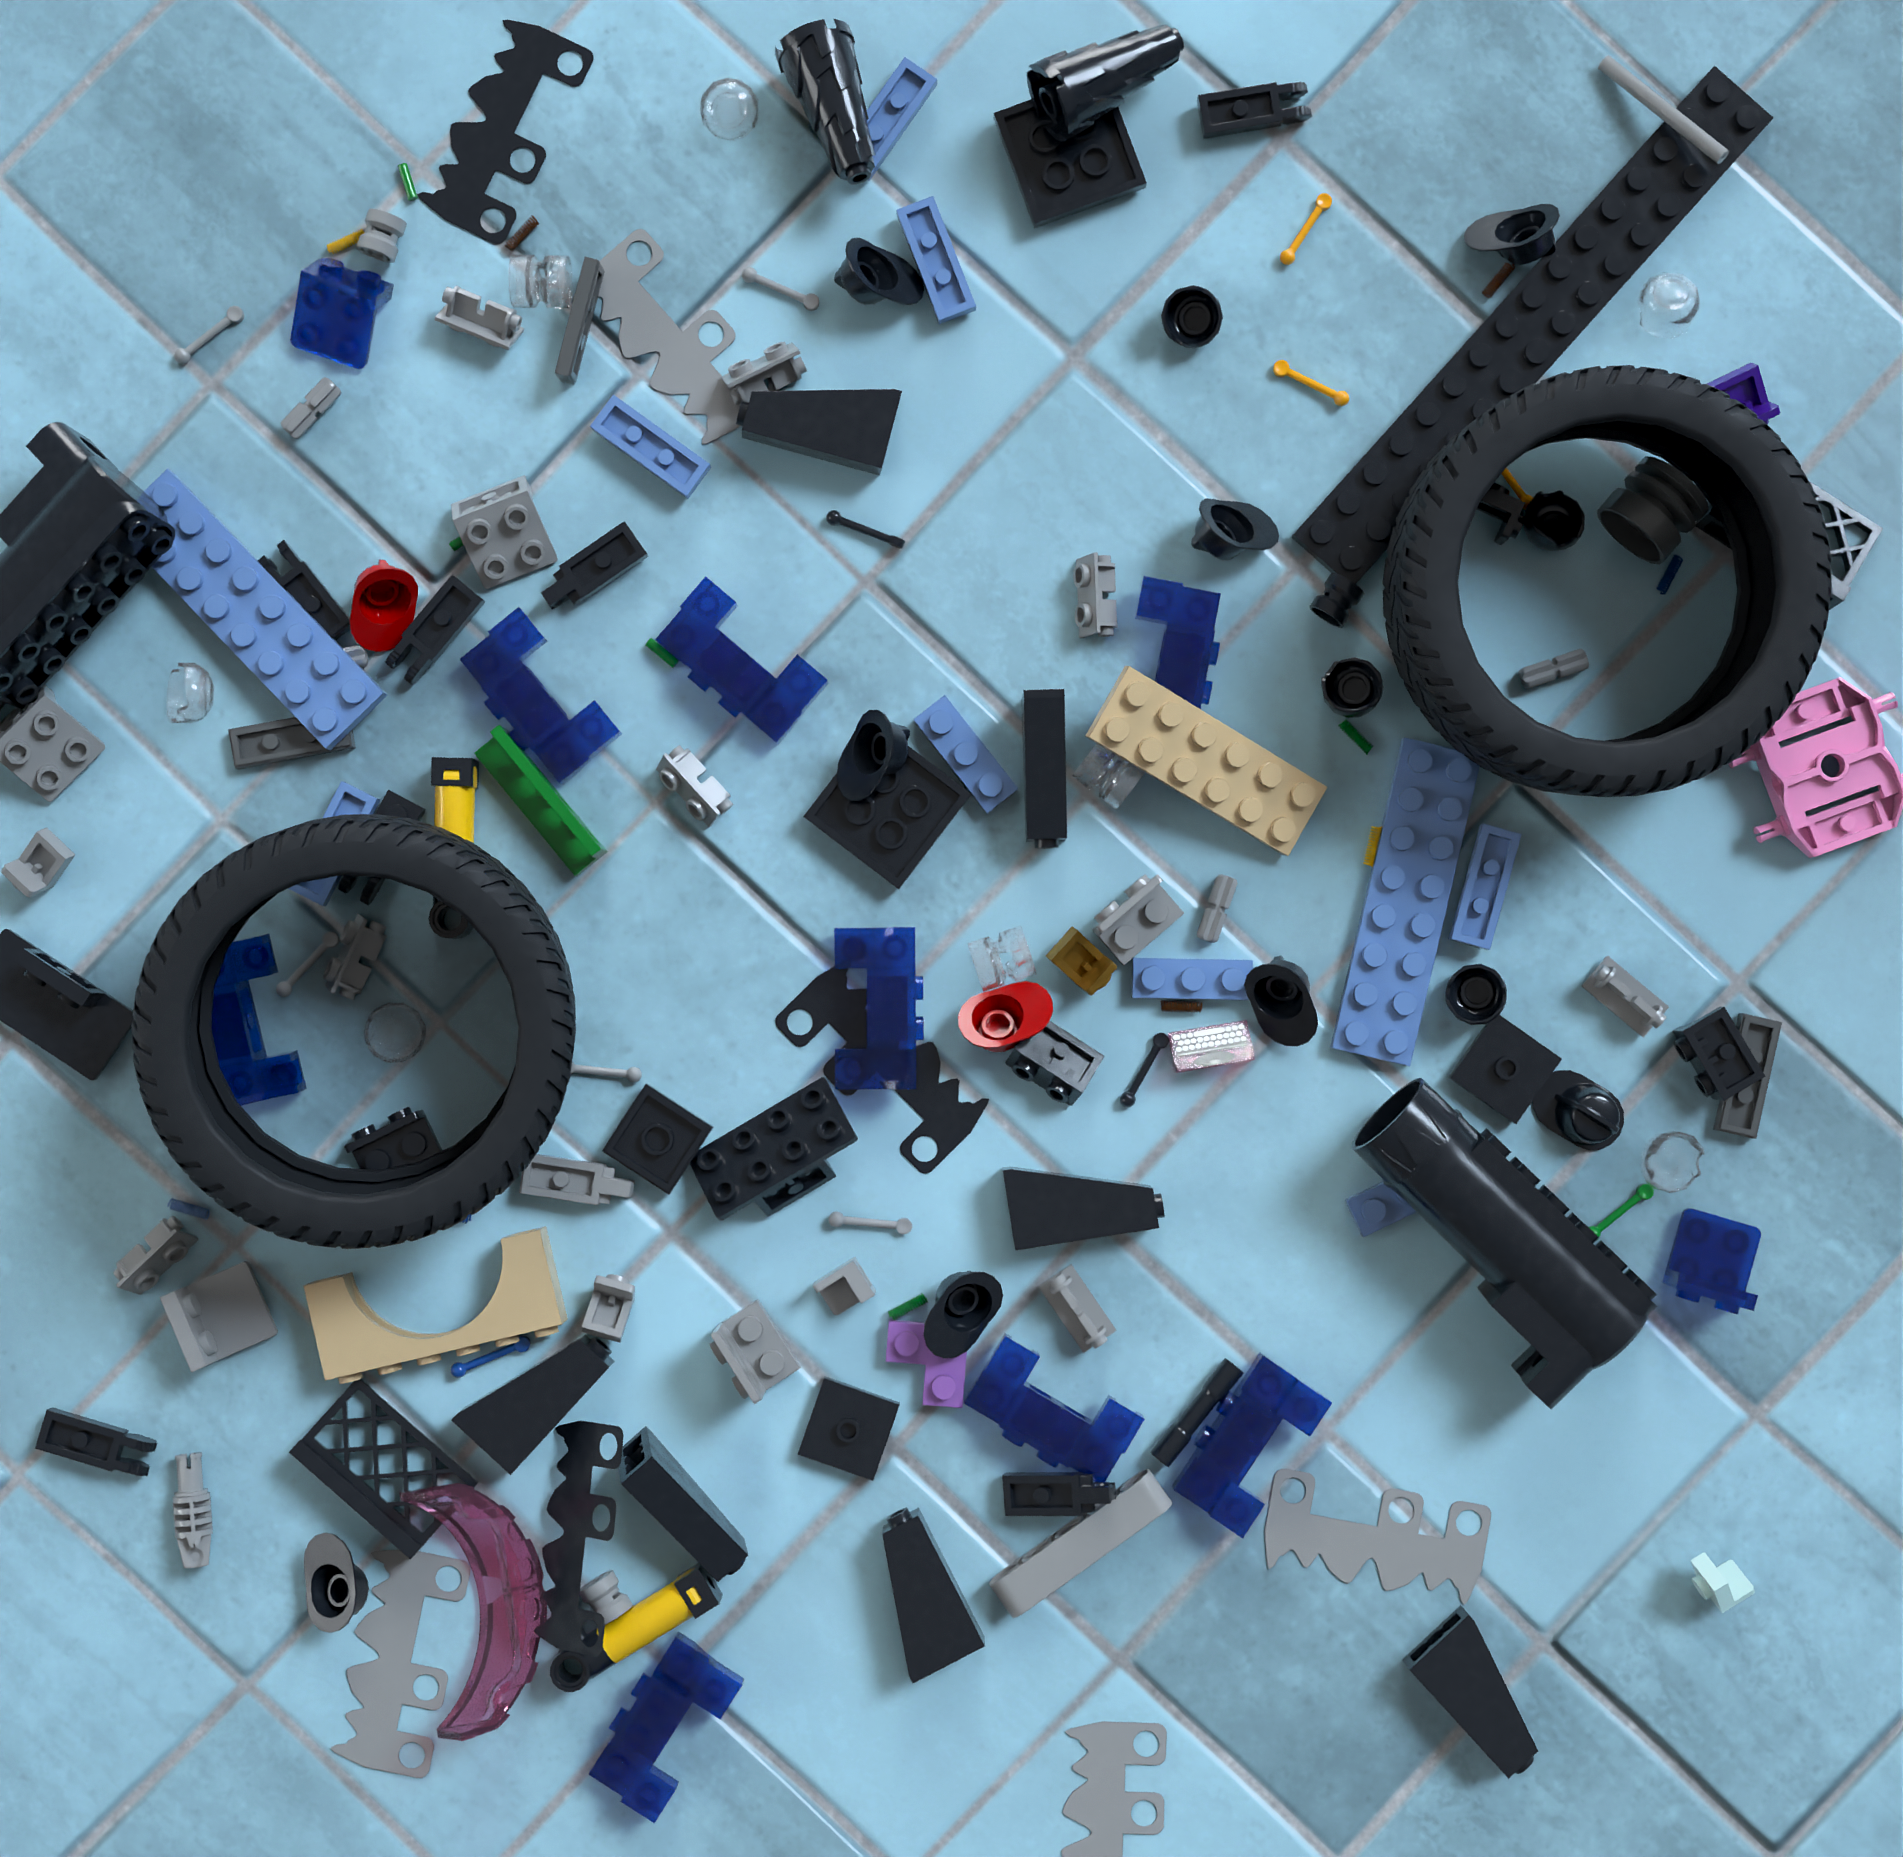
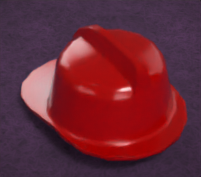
[350,559,418,652]
[958,981,1053,1052]

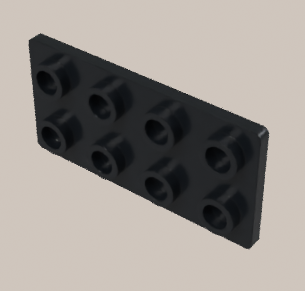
[0,929,134,1080]
[690,1077,858,1221]

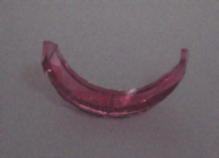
[400,1483,547,1741]

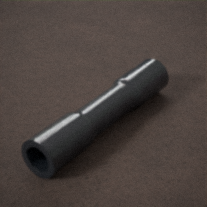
[1150,1358,1244,1467]

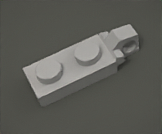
[519,1154,635,1205]

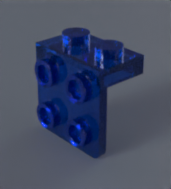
[290,258,394,369]
[1662,1208,1761,1314]

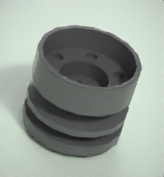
[1597,456,1709,565]

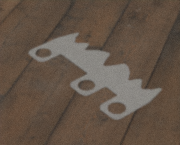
[573,229,780,445]
[1265,1469,1491,1605]
[330,1550,471,1778]
[1061,1721,1167,1857]

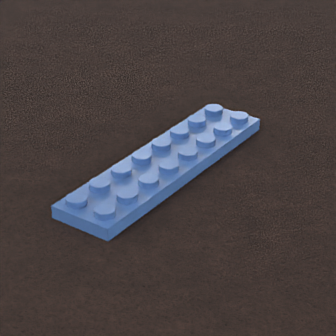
[144,469,387,751]
[1330,737,1480,1066]

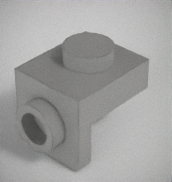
[1,827,75,897]
[581,1274,635,1343]

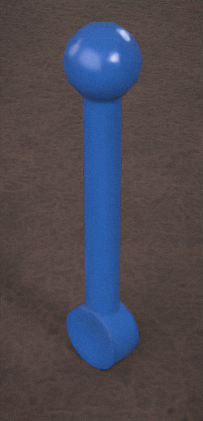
[451,1336,531,1378]

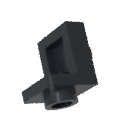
[1477,483,1525,545]

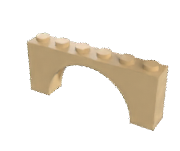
[303,1226,568,1384]

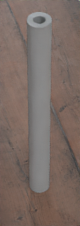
[1598,55,1729,164]

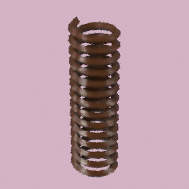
[505,215,539,251]
[1482,263,1515,298]
[1161,1000,1202,1013]

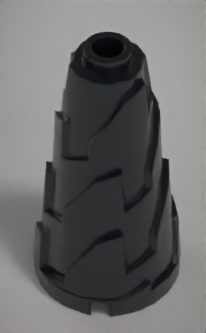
[775,19,876,185]
[1027,25,1184,142]

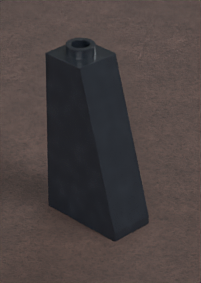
[736,389,902,476]
[1021,689,1067,849]
[1002,1167,1165,1250]
[451,1334,615,1475]
[618,1426,748,1582]
[882,1507,985,1683]
[1402,1605,1538,1779]

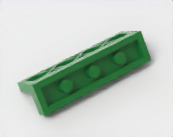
[474,725,608,877]

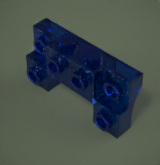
[655,576,829,745]
[1135,576,1221,709]
[460,607,623,785]
[834,927,924,1089]
[212,933,307,1106]
[964,1333,1145,1482]
[1172,1352,1332,1538]
[588,1631,744,1823]

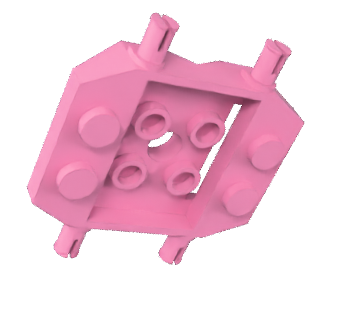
[1728,677,1903,858]

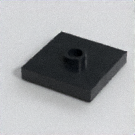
[1448,1015,1562,1124]
[602,1083,714,1195]
[798,1376,900,1481]

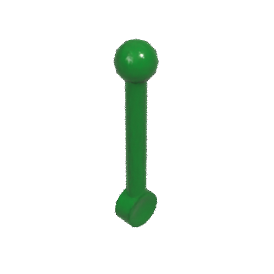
[1589,1183,1654,1241]

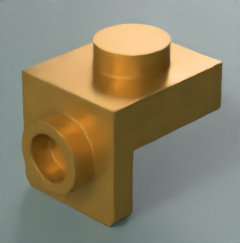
[1046,927,1117,996]

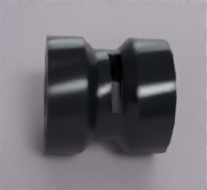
[1309,573,1365,628]

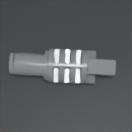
[173,1452,213,1568]

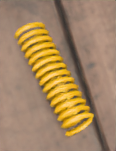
[327,229,365,254]
[1363,826,1382,867]

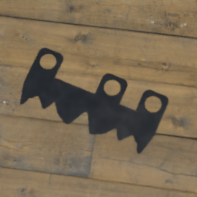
[417,20,594,244]
[775,959,989,1173]
[534,1421,624,1657]

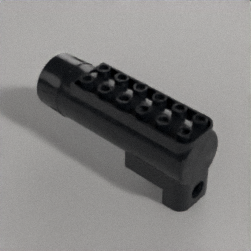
[0,422,175,711]
[1351,1078,1657,1410]

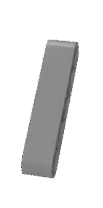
[989,1469,1172,1618]

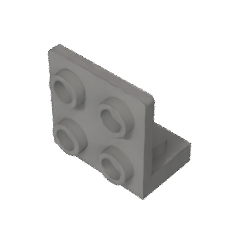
[451,475,558,589]
[0,685,105,802]
[1092,874,1184,966]
[160,1261,278,1372]
[710,1299,801,1404]

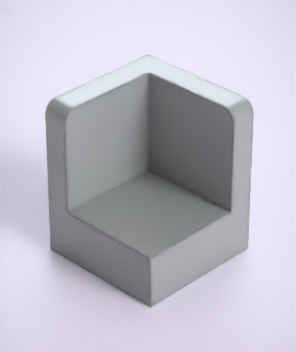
[813,1257,876,1315]

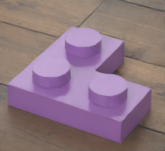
[886,1319,967,1408]

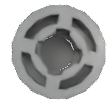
[356,209,407,263]
[580,1570,633,1625]

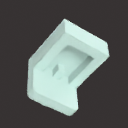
[1691,1552,1755,1613]

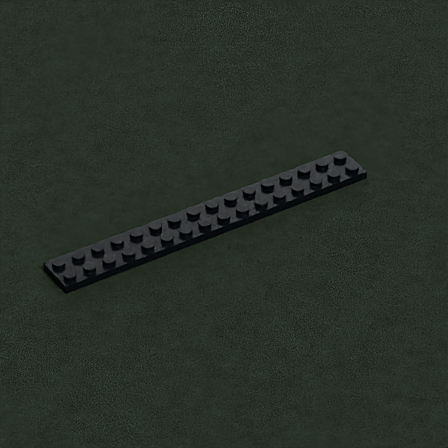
[1291,65,1774,584]

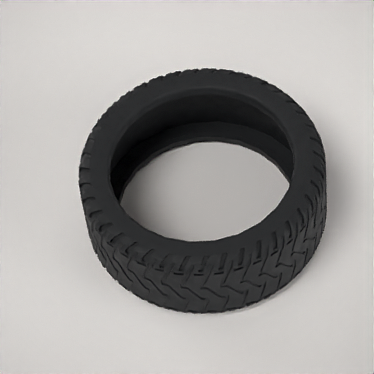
[1382,365,1832,797]
[131,814,576,1249]

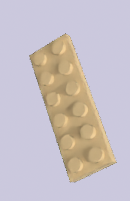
[1085,666,1327,856]

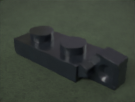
[541,521,649,610]
[1002,1472,1116,1516]

